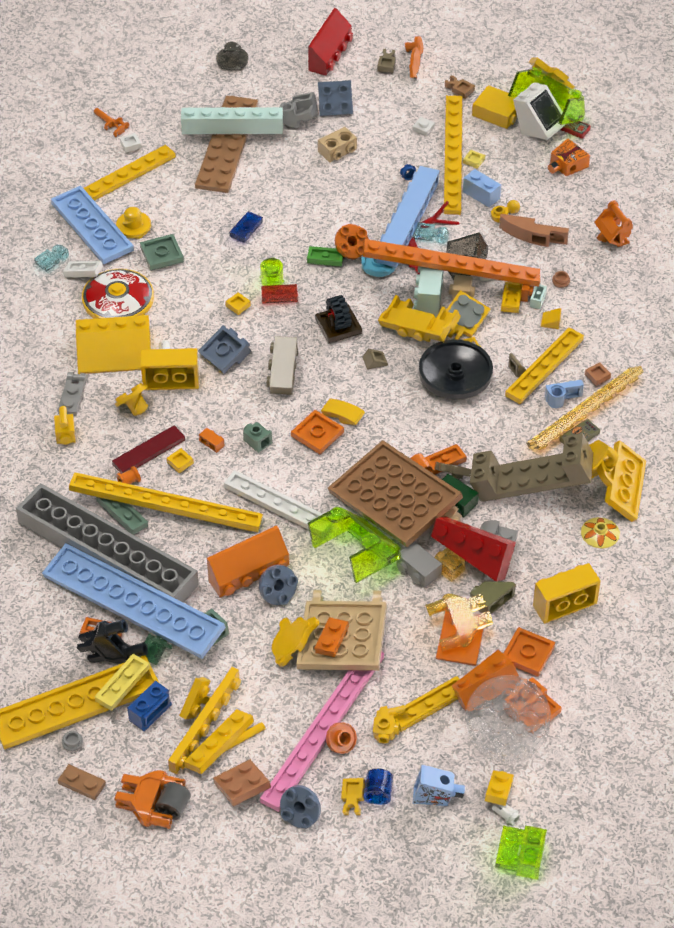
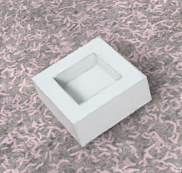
[412,117,435,136]
[120,133,142,153]

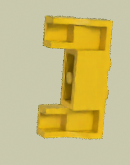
[378,295,461,342]

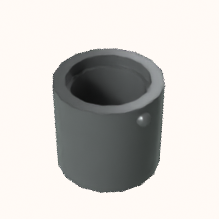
[155,782,191,820]

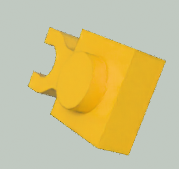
[341,778,366,816]

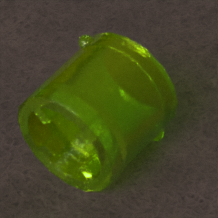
[259,258,285,288]

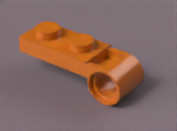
[410,444,467,475]

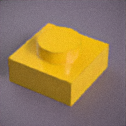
[225,292,251,315]
[166,448,194,473]

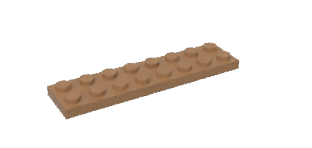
[195,95,258,193]

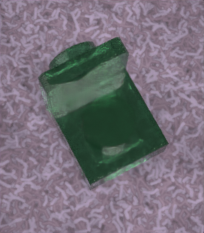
[140,634,173,665]

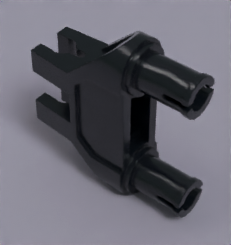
[77,619,148,664]

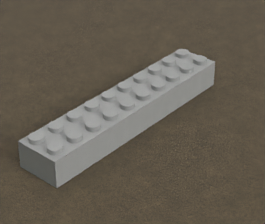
[16,483,199,602]

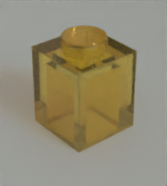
[434,548,466,582]

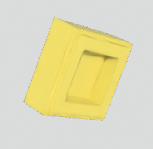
[463,150,486,169]

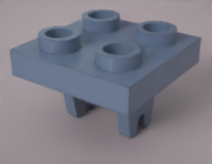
[318,80,353,116]

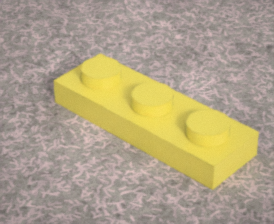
[95,654,150,711]

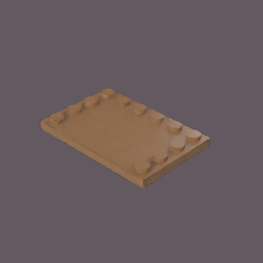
[328,440,463,547]

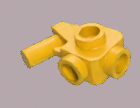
[373,705,406,744]

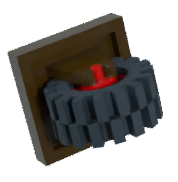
[315,295,362,344]

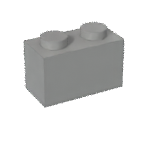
[396,541,442,588]

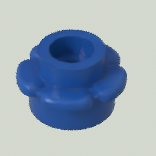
[400,164,416,181]

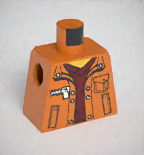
[548,139,590,176]

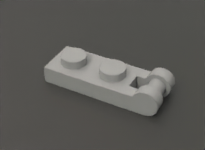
[57,372,87,416]

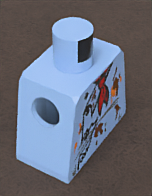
[413,765,465,806]

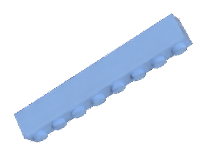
[376,166,440,268]

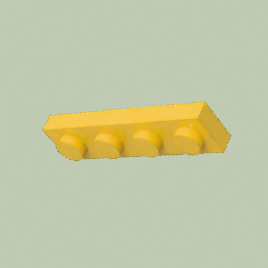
[184,709,254,774]

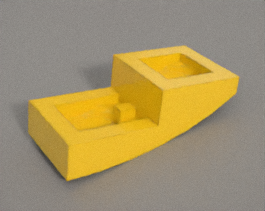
[321,398,365,425]

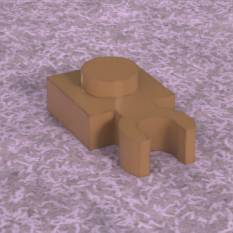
[445,75,475,99]

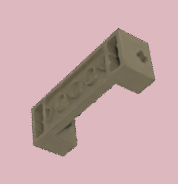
[470,433,593,502]

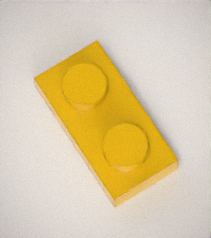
[485,770,514,806]

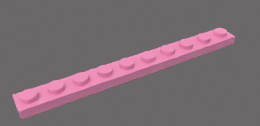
[260,652,384,812]

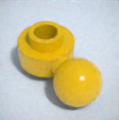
[491,200,520,223]

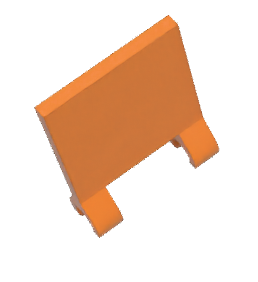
[436,610,485,666]

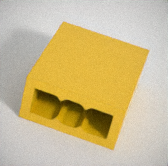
[472,85,517,129]

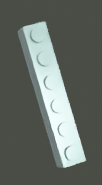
[181,107,283,134]

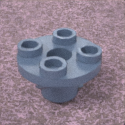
[259,565,298,605]
[280,785,321,828]

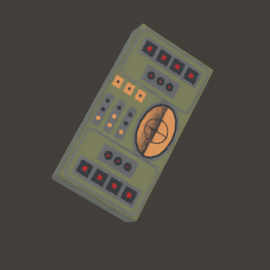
[559,419,600,444]

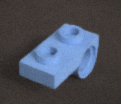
[545,380,584,408]

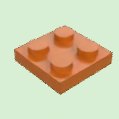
[291,410,344,454]
[503,627,556,677]

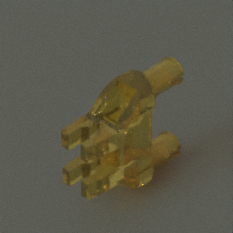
[425,593,493,652]

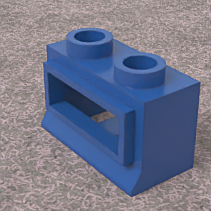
[127,681,172,732]

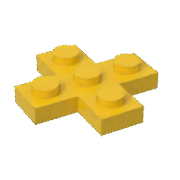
[528,57,575,92]

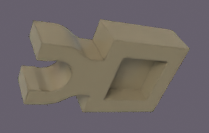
[377,49,396,73]
[434,462,471,479]

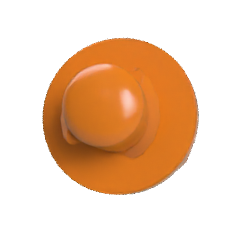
[334,224,369,259]

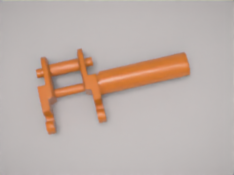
[94,108,130,137]

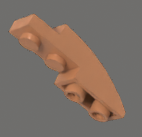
[499,214,569,247]

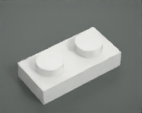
[63,261,103,278]

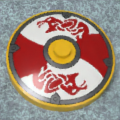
[82,269,154,319]

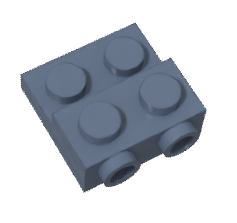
[198,325,251,374]

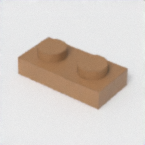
[58,764,106,800]

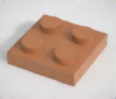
[213,759,271,806]

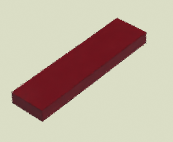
[112,425,185,473]

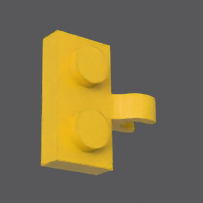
[179,677,211,720]

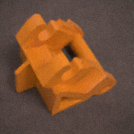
[594,200,633,247]

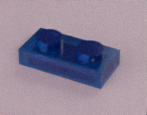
[229,211,263,243]

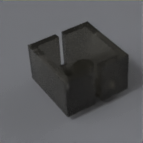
[446,232,488,280]

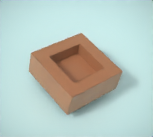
[585,362,611,386]

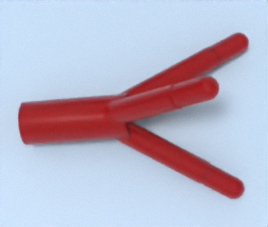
[419,201,460,229]

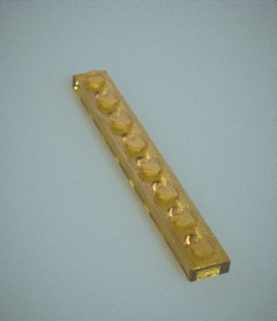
[526,366,644,450]

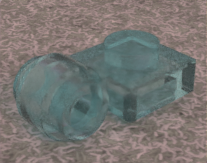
[415,222,450,244]
[34,244,69,272]

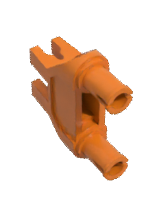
[114,770,186,829]

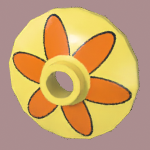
[581,517,620,549]

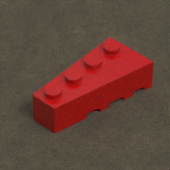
[431,516,516,582]

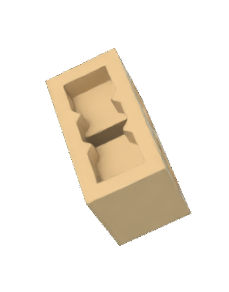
[318,127,357,163]

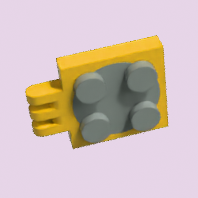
[446,290,491,340]

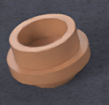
[552,271,570,287]

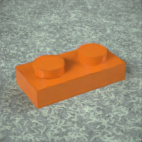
[315,617,349,657]

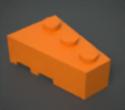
[452,650,522,713]

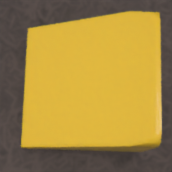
[541,308,562,329]

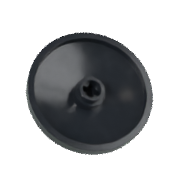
[419,339,493,399]

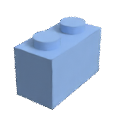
[463,169,501,208]

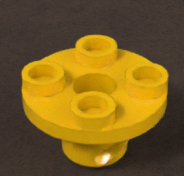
[116,207,151,239]
[115,383,148,416]

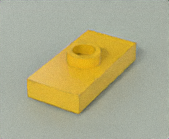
[501,281,523,313]

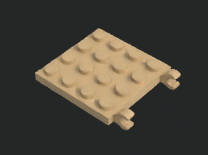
[296,590,387,671]

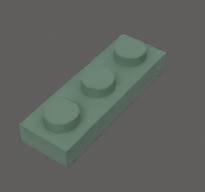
[96,497,148,535]

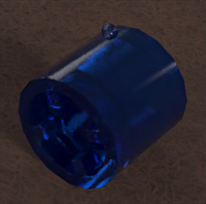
[363,768,394,805]

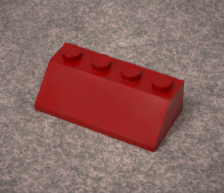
[308,8,353,76]

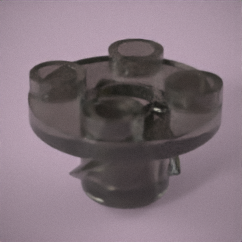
[216,41,249,71]

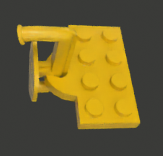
[589,440,646,522]

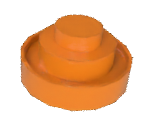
[326,722,357,754]

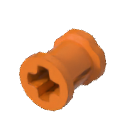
[116,466,141,484]

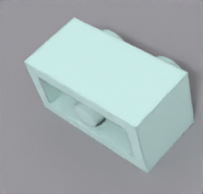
[530,284,547,309]

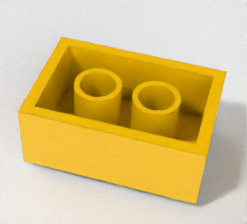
[141,348,199,390]
[533,563,601,624]

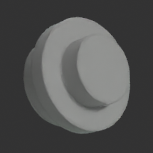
[62,731,83,751]

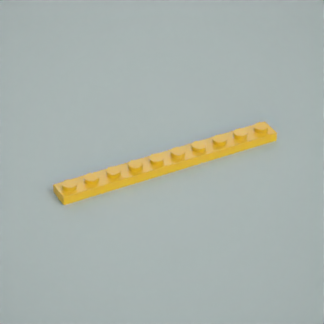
[444,95,462,215]
[69,472,263,532]

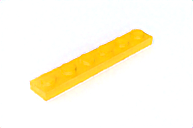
[83,144,176,201]
[505,327,584,404]
[168,667,241,774]

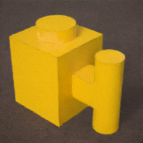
[54,406,76,445]

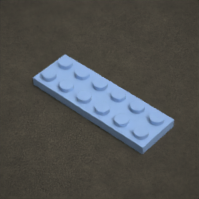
[51,186,134,265]

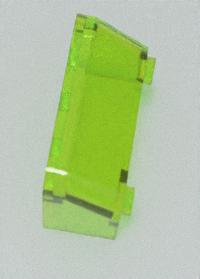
[508,67,585,125]
[307,507,401,583]

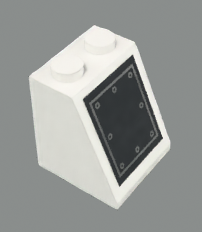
[513,83,568,140]

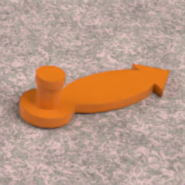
[405,36,423,78]

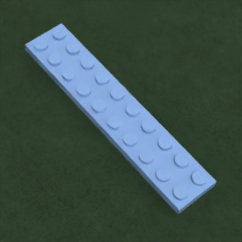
[42,543,226,659]

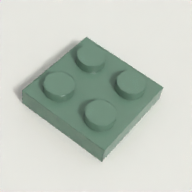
[140,234,184,271]

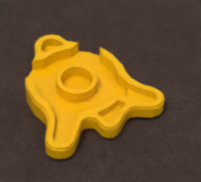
[271,617,319,667]

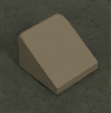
[362,349,388,370]
[508,353,526,377]

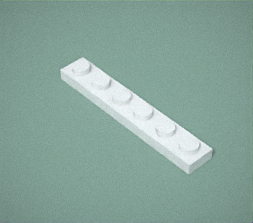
[224,470,332,536]

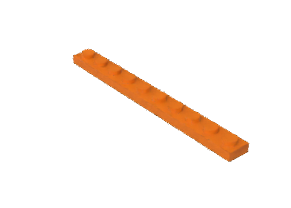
[363,239,540,287]

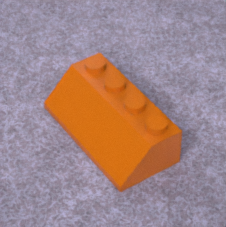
[207,525,289,598]

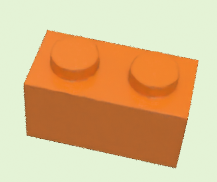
[199,428,225,453]

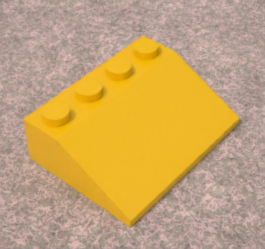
[76,315,151,374]

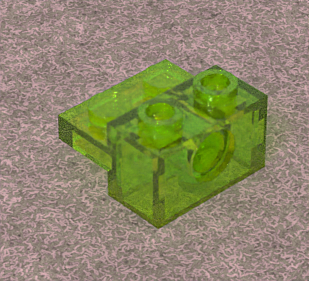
[495,825,547,880]

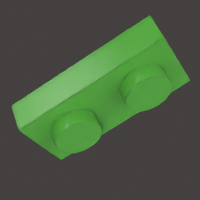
[307,246,344,267]

